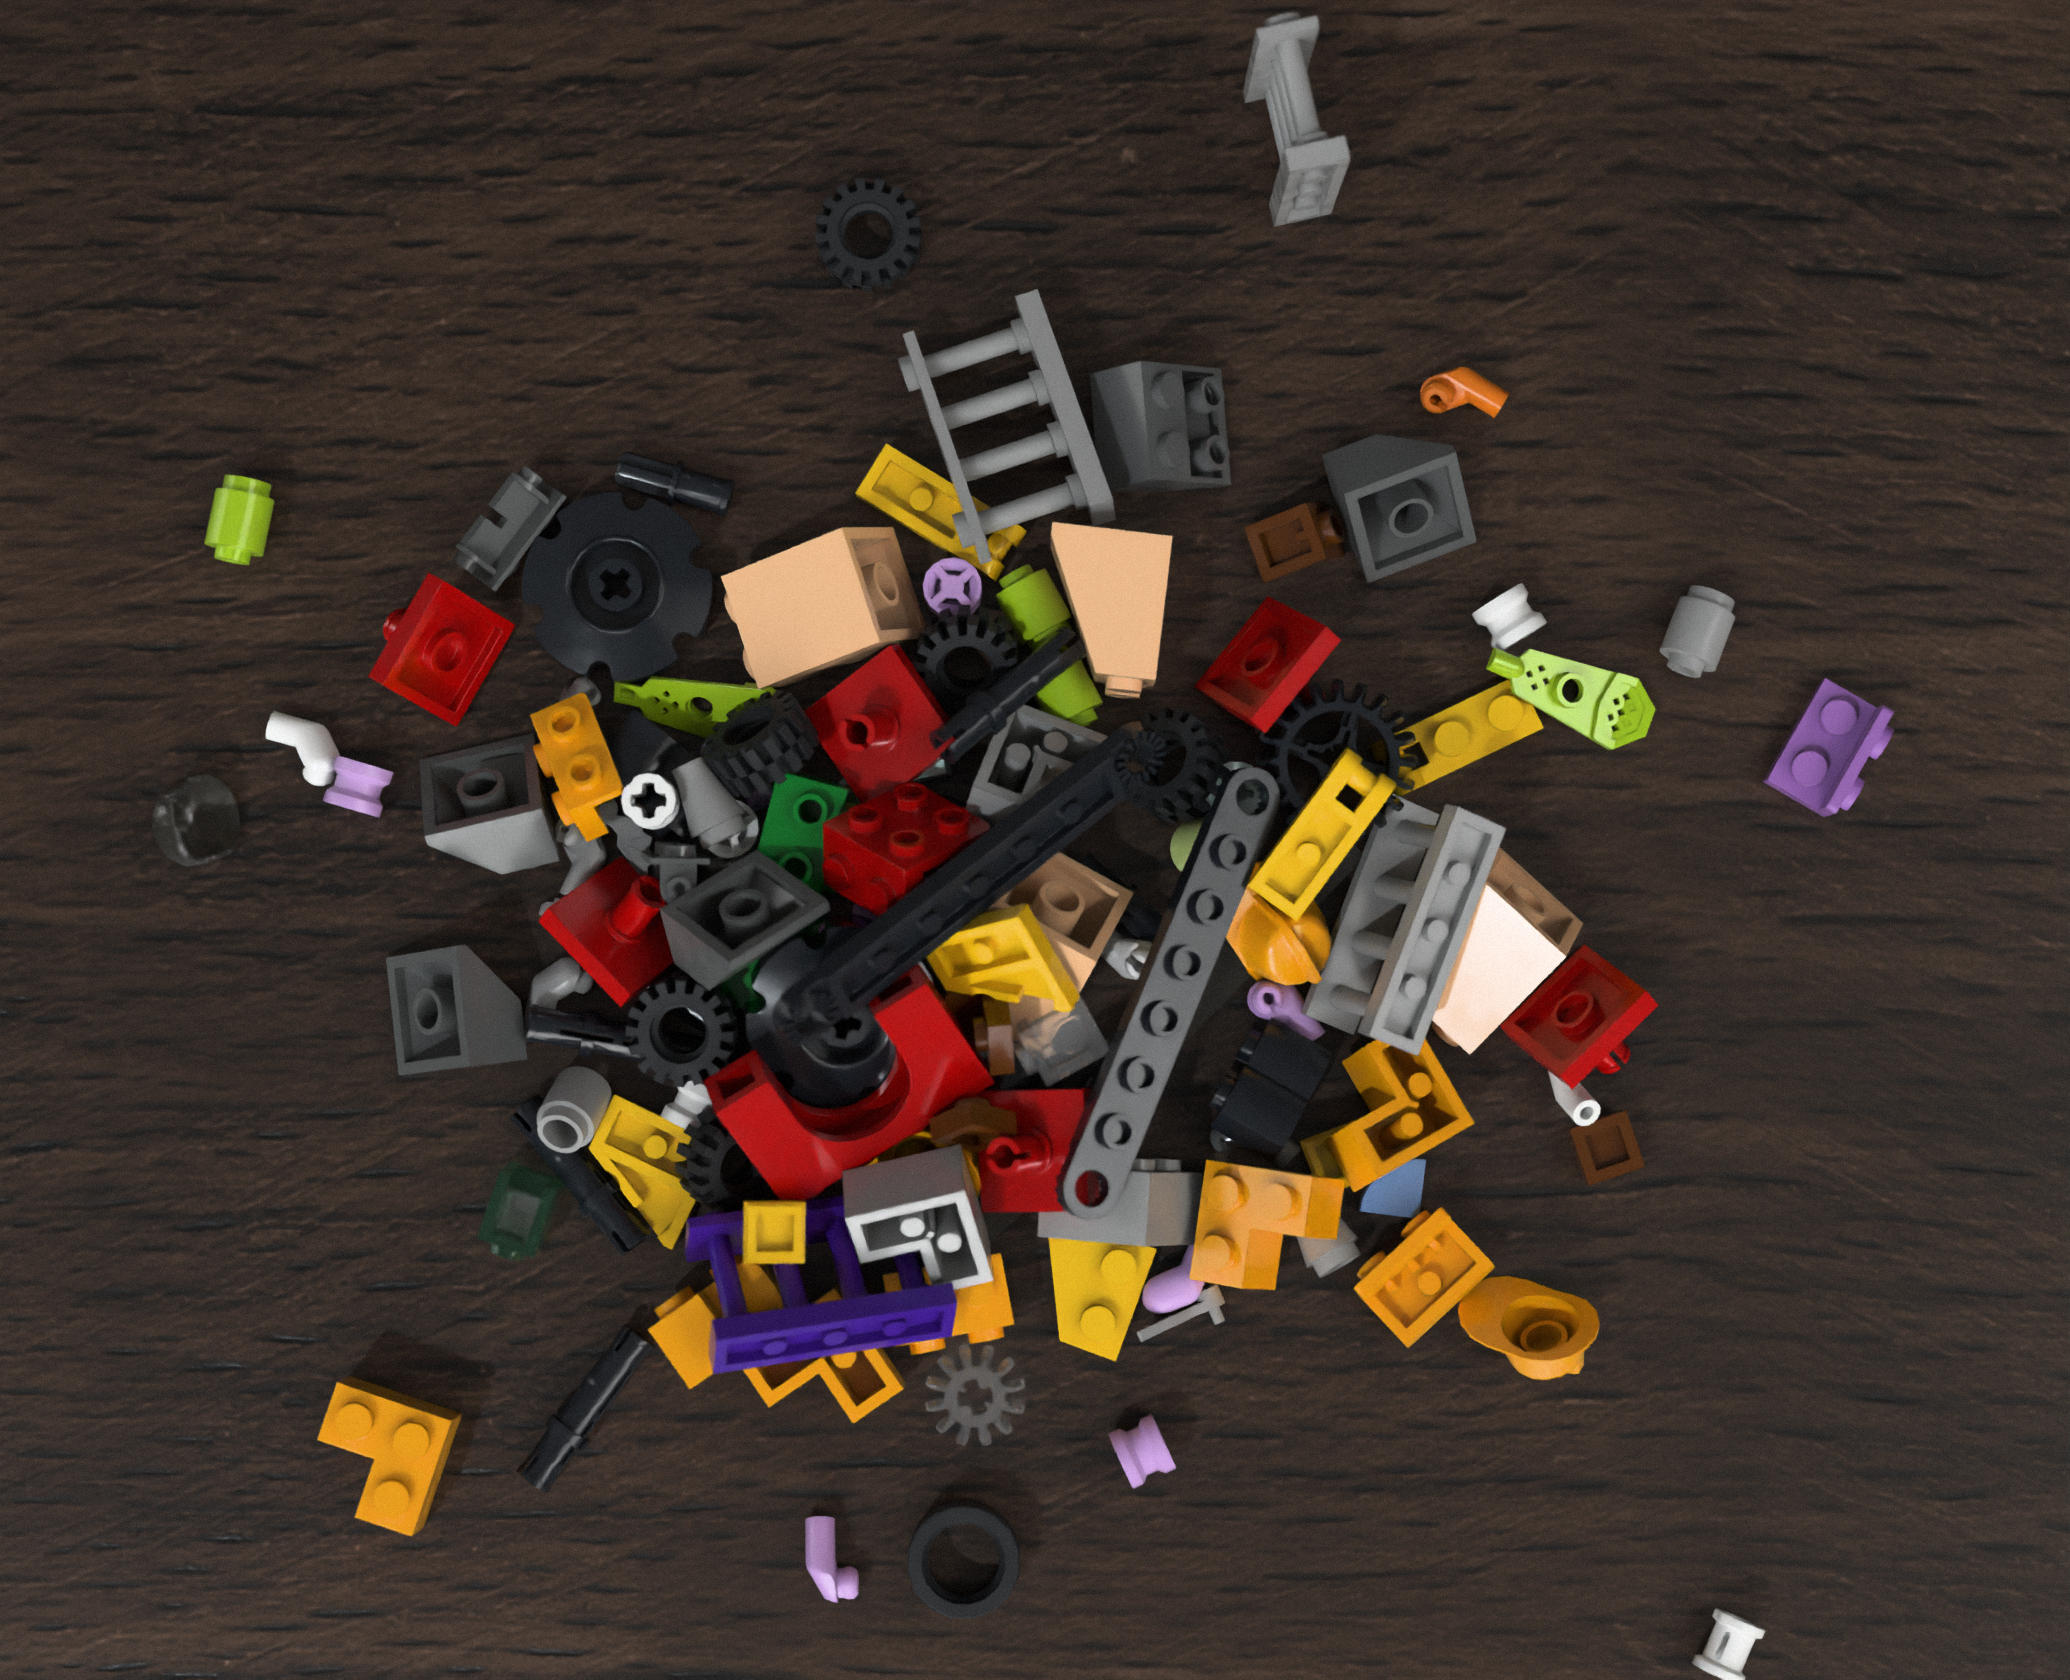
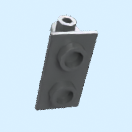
[453,465,567,592]
[641,841,710,903]

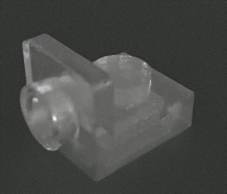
[1013,995,1110,1087]

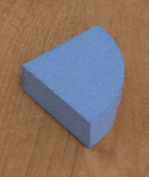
[1358,1159,1426,1218]

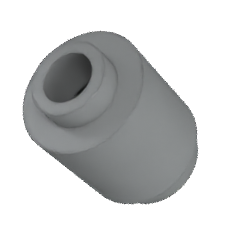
[1660,585,1735,678]
[537,1066,612,1153]

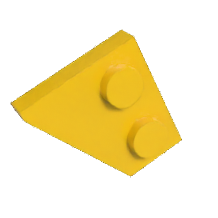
[926,903,1080,1012]
[588,1094,697,1250]
[1049,1238,1157,1362]

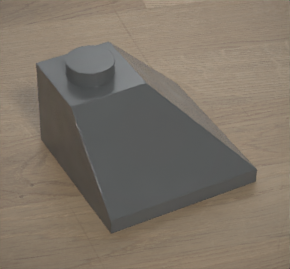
[1322,434,1477,583]
[419,733,560,875]
[660,850,830,990]
[386,945,527,1075]

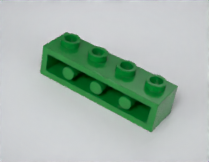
[720,771,859,1010]

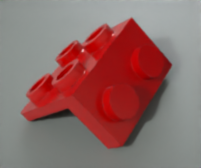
[822,782,990,917]

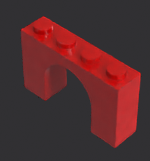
[704,963,994,1200]

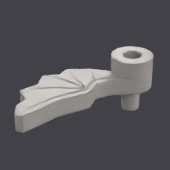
[598,799,652,876]
[1137,1284,1226,1342]

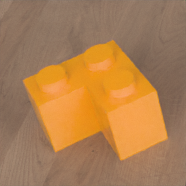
[1324,1039,1475,1192]
[1189,1160,1345,1290]
[648,1255,784,1389]
[743,1284,906,1423]
[317,1376,462,1537]

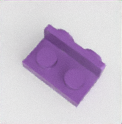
[1763,678,1894,817]

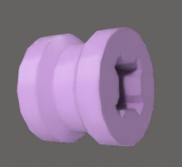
[923,557,983,617]
[323,755,394,818]
[1108,1413,1176,1489]

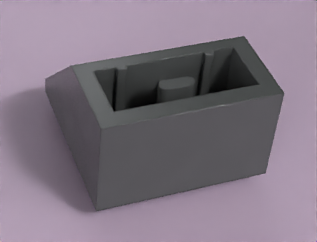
[1089,361,1231,494]

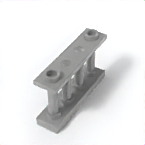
[1243,12,1350,227]
[898,289,1116,565]
[1300,793,1506,1056]

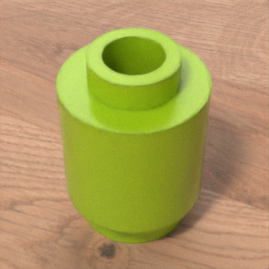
[204,475,275,565]
[994,564,1075,652]
[1034,644,1103,727]

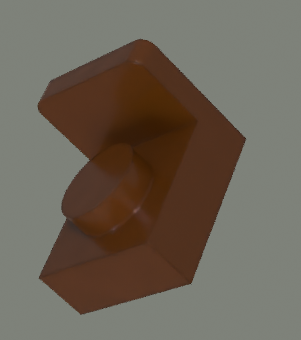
[1244,501,1345,583]
[944,990,1015,1076]

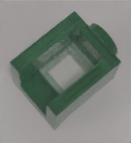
[477,1161,565,1261]

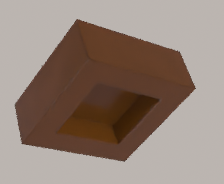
[930,1098,1017,1153]
[1566,1110,1645,1186]

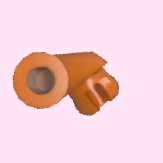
[1420,367,1510,418]

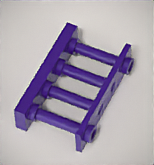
[684,1195,957,1374]

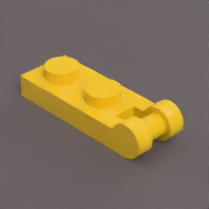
[855,443,1027,582]
[1368,679,1544,797]
[1247,748,1397,921]

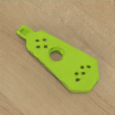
[1486,647,1656,750]
[613,676,776,738]

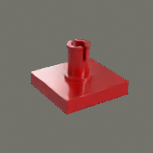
[368,572,516,727]
[1194,596,1341,733]
[804,644,957,804]
[538,856,676,1007]
[1500,944,1659,1089]
[976,1087,1100,1212]

